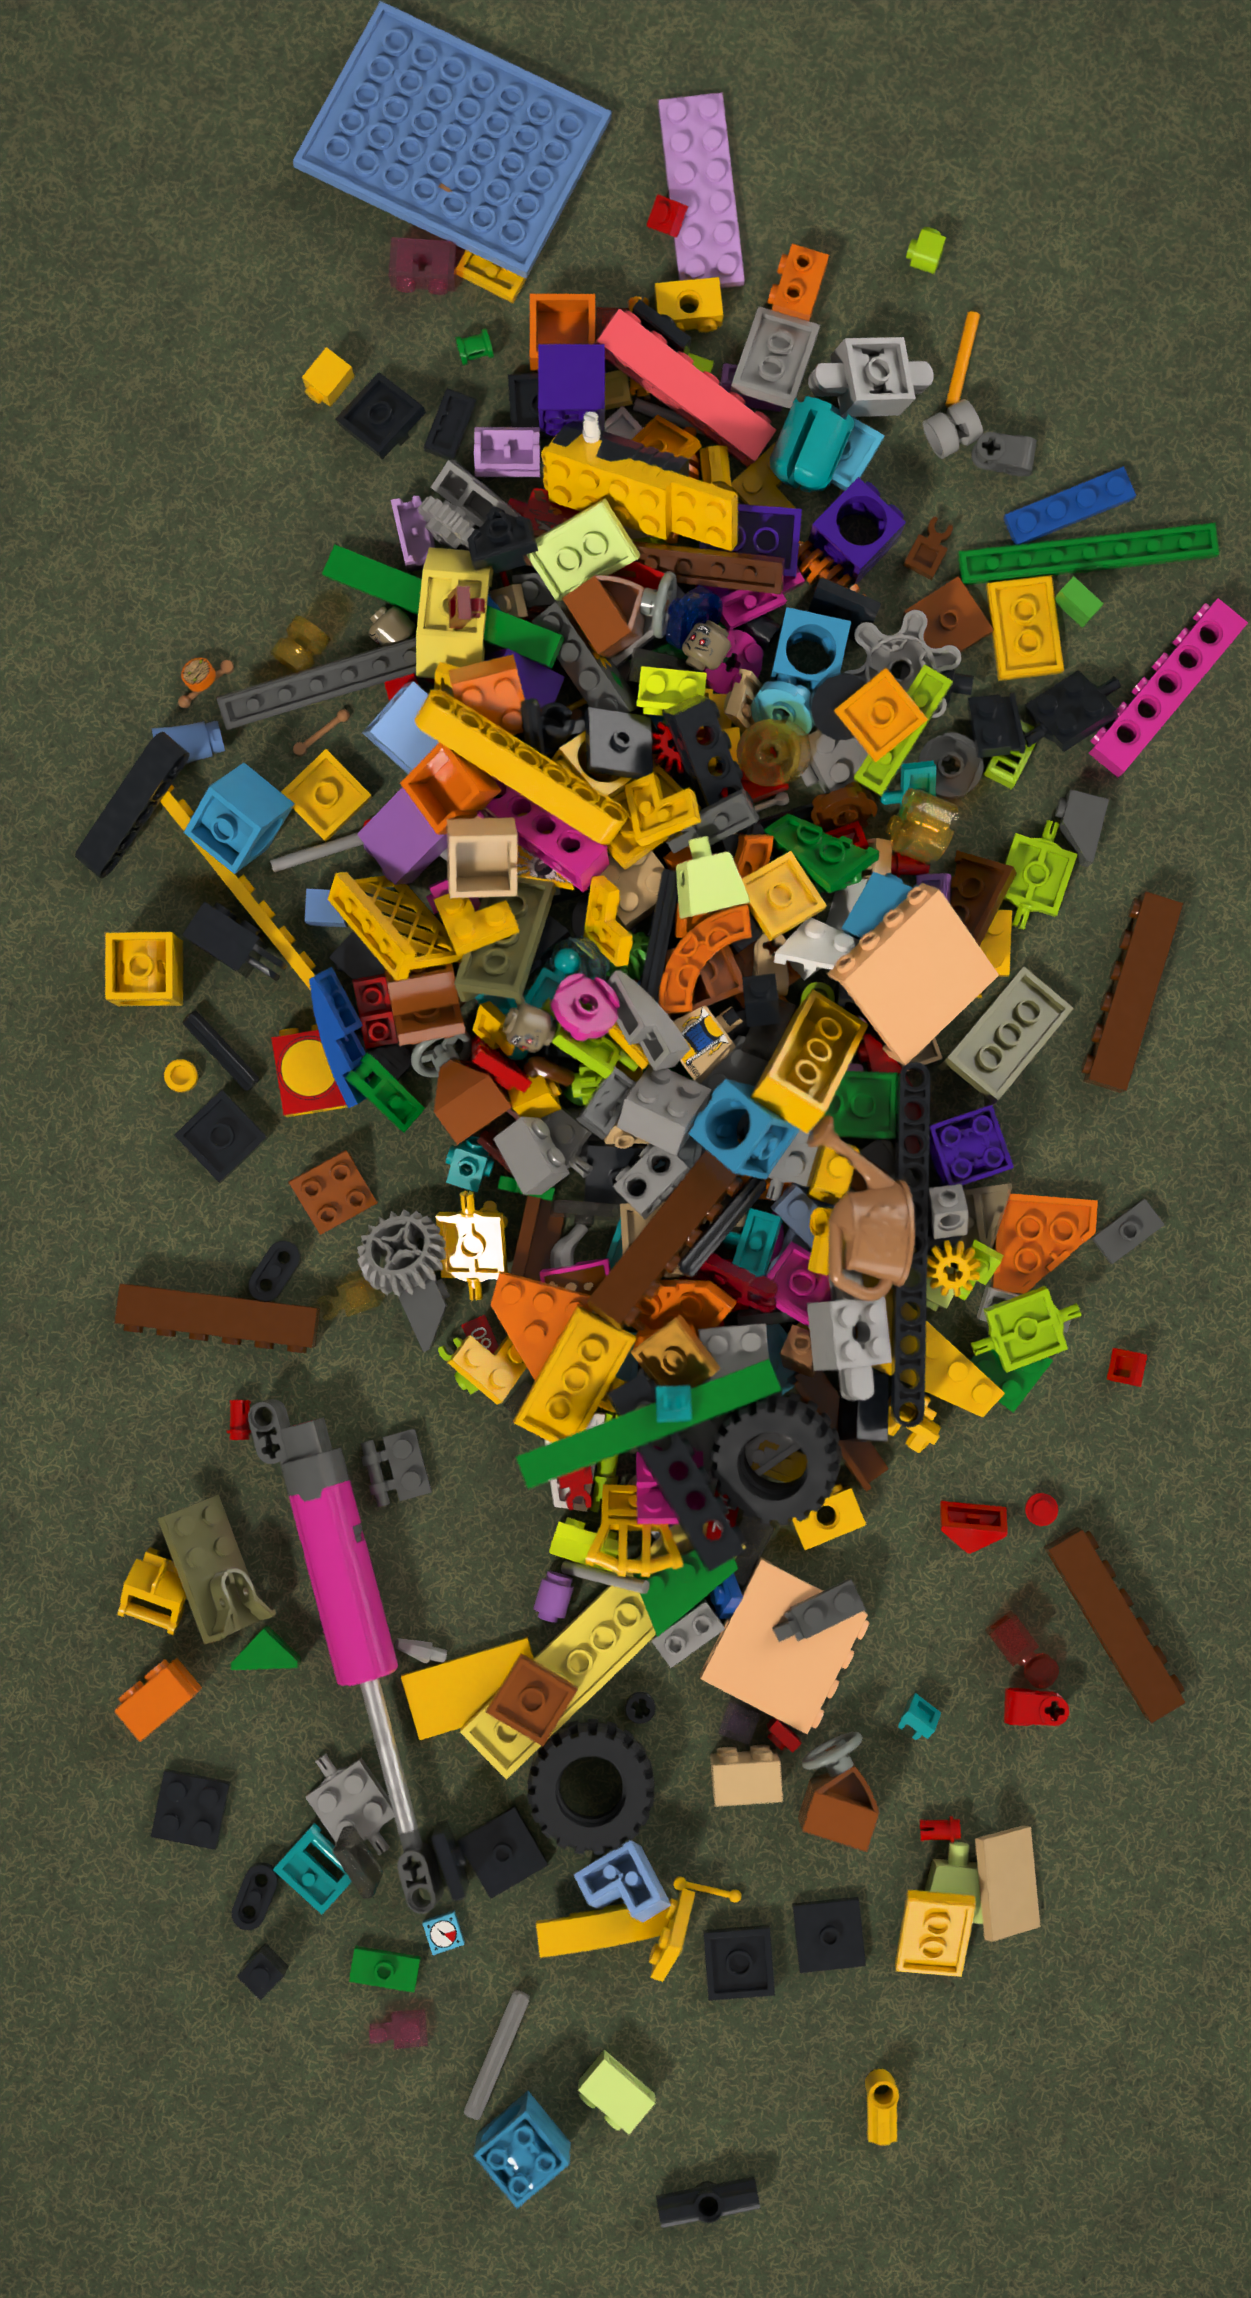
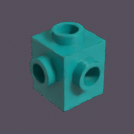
[445,1136,495,1192]

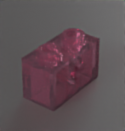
[389,237,458,295]

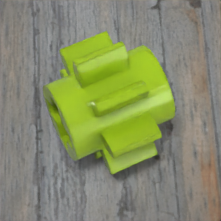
[572,1064,603,1105]

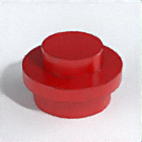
[1025,1493,1058,1526]

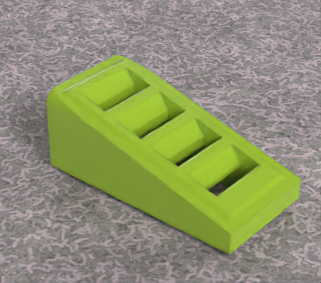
[983,721,1036,789]

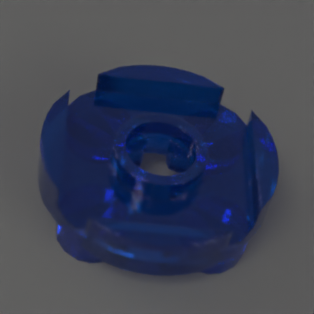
[666,585,723,650]

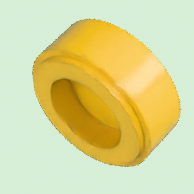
[164,1059,198,1092]

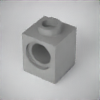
[928,1184,968,1239]

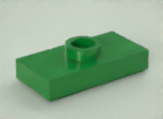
[349,1946,421,1993]

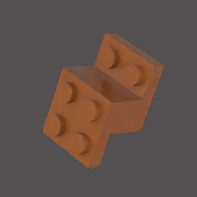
[383,940,466,1046]
[633,945,743,1021]

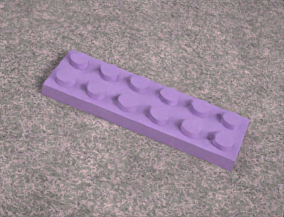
[658,93,744,288]

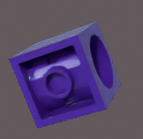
[538,344,605,436]
[808,477,906,585]
[929,1105,1014,1187]

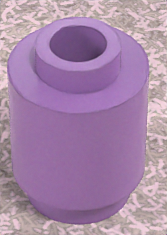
[533,1571,574,1623]

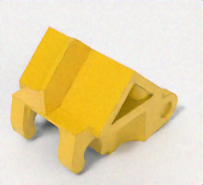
[117,1547,186,1635]

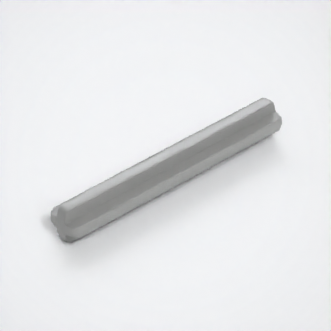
[464,1990,530,2120]

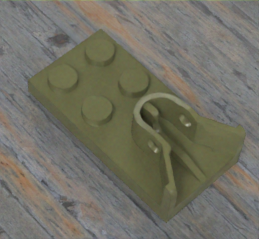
[454,877,556,1006]
[938,966,1074,1107]
[158,1495,276,1644]

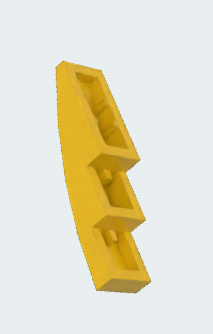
[536,1898,670,1958]

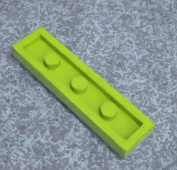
[854,664,953,796]

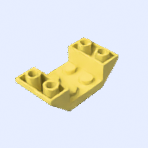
[416,547,493,679]

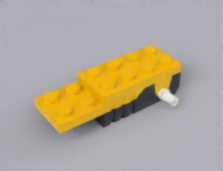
[541,412,738,552]

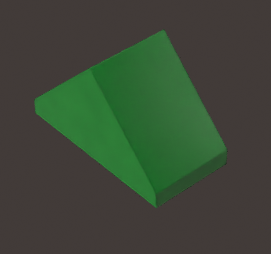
[231,1625,301,1670]

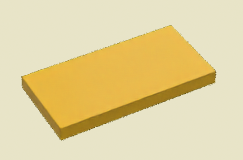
[513,1305,636,1443]
[401,1637,534,1741]

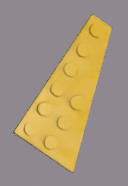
[796,1273,1005,1417]

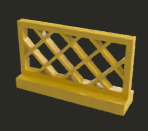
[327,872,463,981]

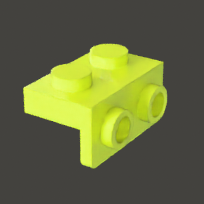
[549,1517,618,1572]

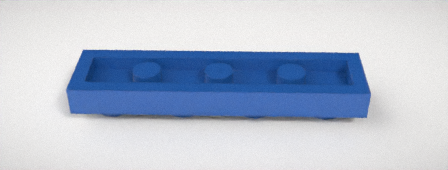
[1003,467,1136,545]

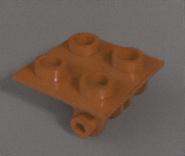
[288,1150,377,1235]

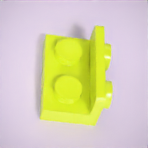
[636,666,707,716]

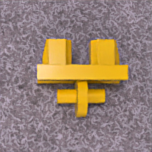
[888,1394,941,1453]

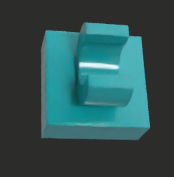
[656,1386,692,1422]
[898,1693,941,1740]

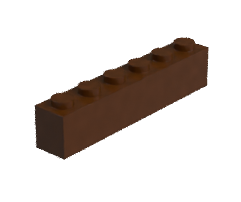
[1081,892,1183,1093]
[587,1149,744,1331]
[114,1284,321,1353]
[1044,1527,1186,1723]

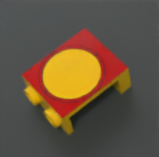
[271,1024,348,1117]

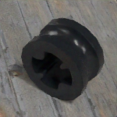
[626,1691,656,1724]

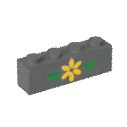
[532,600,643,714]

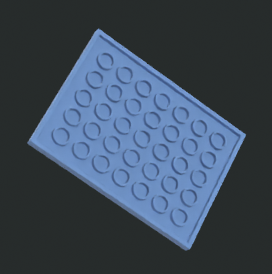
[293,1,612,279]

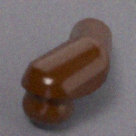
[524,1055,575,1086]

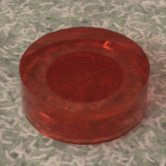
[1024,1653,1059,1689]

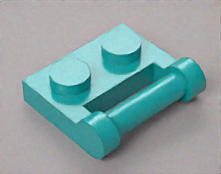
[273,1823,363,1915]

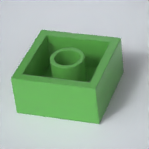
[1055,576,1104,628]

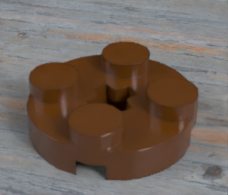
[811,782,877,833]

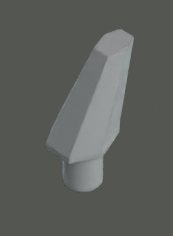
[395,1638,447,1664]

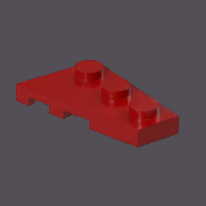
[471,1034,532,1093]

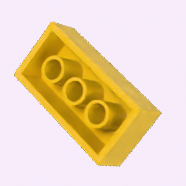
[750,989,868,1134]

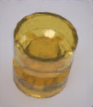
[270,615,331,673]

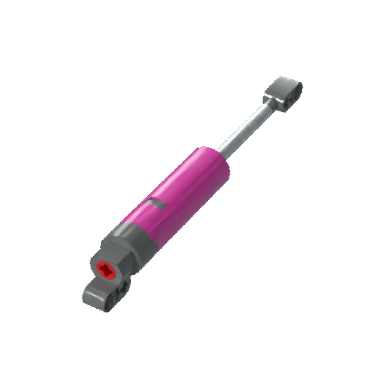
[248,1399,444,1914]

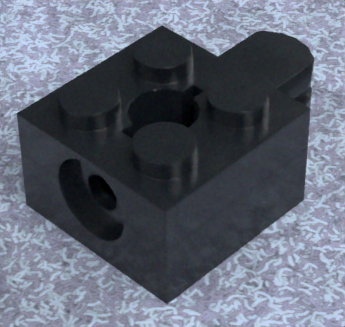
[182,902,288,982]

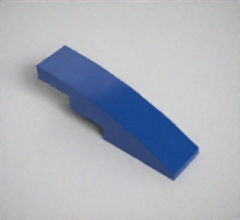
[309,967,369,1108]

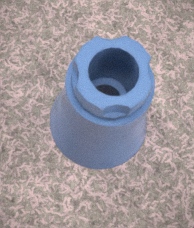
[151,721,225,764]

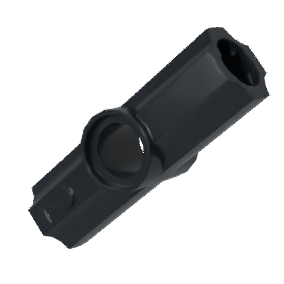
[656,2176,760,2228]

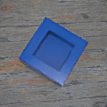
[710,1573,743,1619]

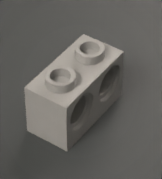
[613,1143,690,1219]
[651,1597,725,1668]

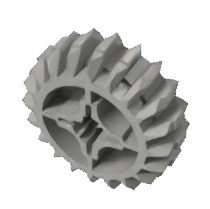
[357,1209,446,1297]

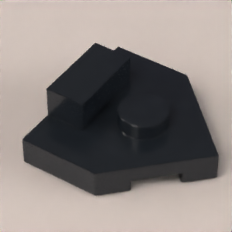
[467,506,538,574]

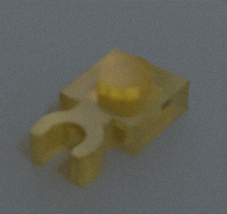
[317,1276,379,1320]

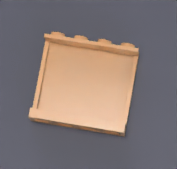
[827,883,999,1065]
[699,1556,869,1734]

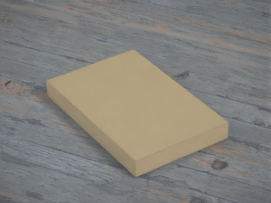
[975,1826,1040,1942]

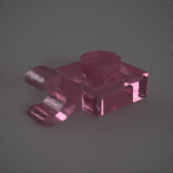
[369,2009,428,2049]

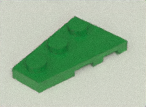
[764,814,879,894]

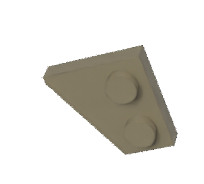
[954,1183,1012,1251]

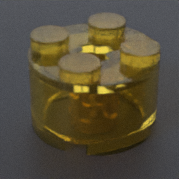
[737,719,811,787]
[886,788,958,865]

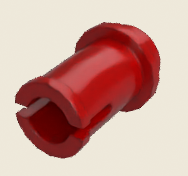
[891,852,930,878]
[226,1400,252,1440]
[920,1816,961,1843]

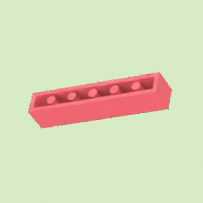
[594,309,777,467]

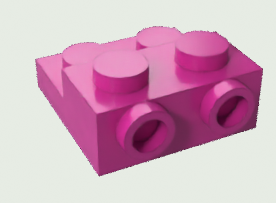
[636,1446,704,1524]

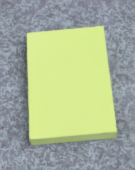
[526,499,641,601]

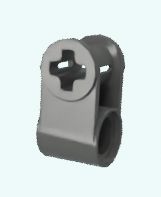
[971,432,1037,477]

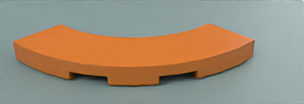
[674,834,774,938]
[658,904,752,1014]

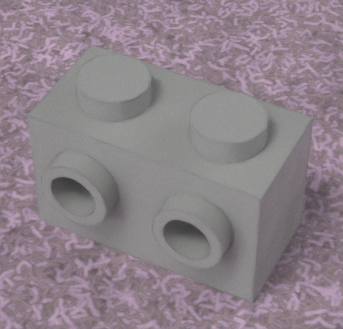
[493,1117,570,1195]

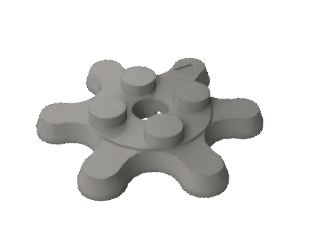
[845,610,961,718]

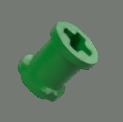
[455,328,494,366]

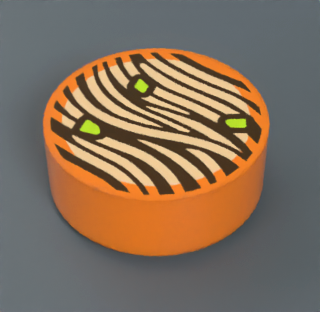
[181,658,216,692]

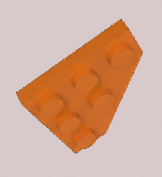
[991,1193,1098,1294]
[491,1271,593,1380]
[632,1280,737,1338]

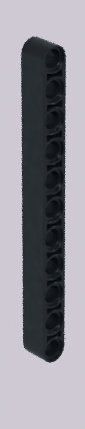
[891,1062,930,1428]

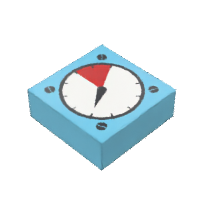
[422,1910,465,1955]

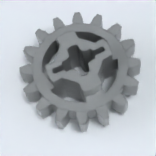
[418,496,476,551]

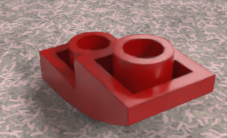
[352,974,398,1049]

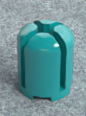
[770,396,855,493]

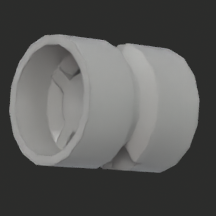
[923,399,983,459]

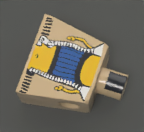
[673,1005,743,1084]

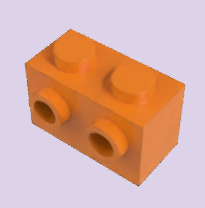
[768,244,829,321]

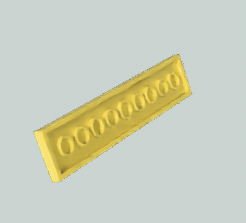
[460,1522,746,1780]

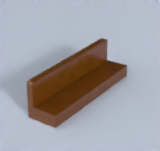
[499,1195,567,1326]
[787,1370,889,1492]

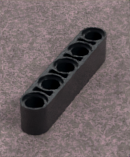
[75,732,190,879]

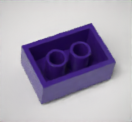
[699,504,802,577]

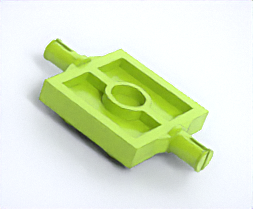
[1003,820,1078,929]
[541,998,639,1079]
[971,1286,1081,1372]

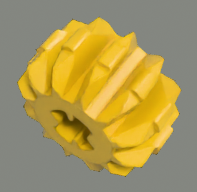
[927,1240,981,1297]

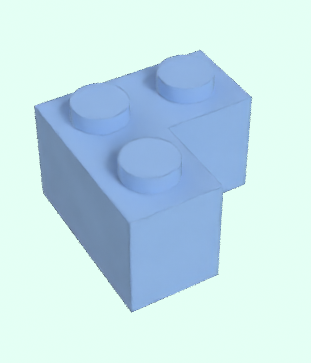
[574,1840,671,1922]

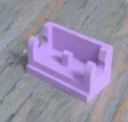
[474,427,540,477]
[391,496,435,572]

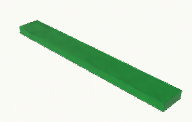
[957,523,1219,585]
[322,544,565,669]
[516,1359,781,1490]

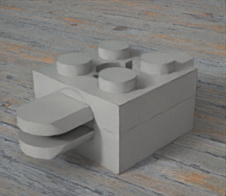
[808,337,934,417]
[807,1267,892,1400]

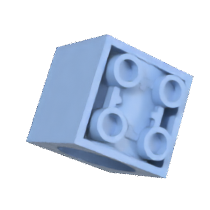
[362,681,439,774]

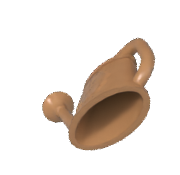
[807,1116,915,1301]

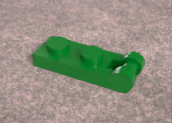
[345,1053,425,1133]

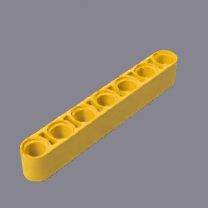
[414,690,628,845]

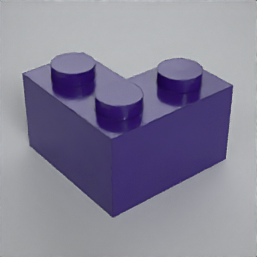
[484,648,565,708]

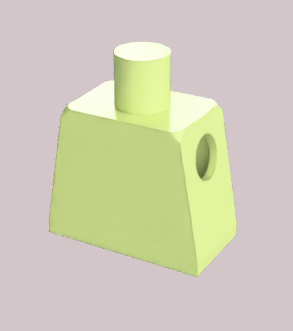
[676,836,750,919]
[925,1842,983,1924]

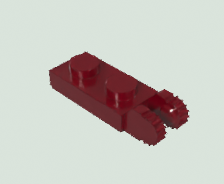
[691,1253,778,1313]

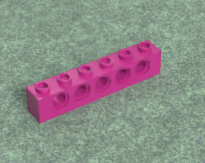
[1089,598,1248,778]
[475,775,609,892]

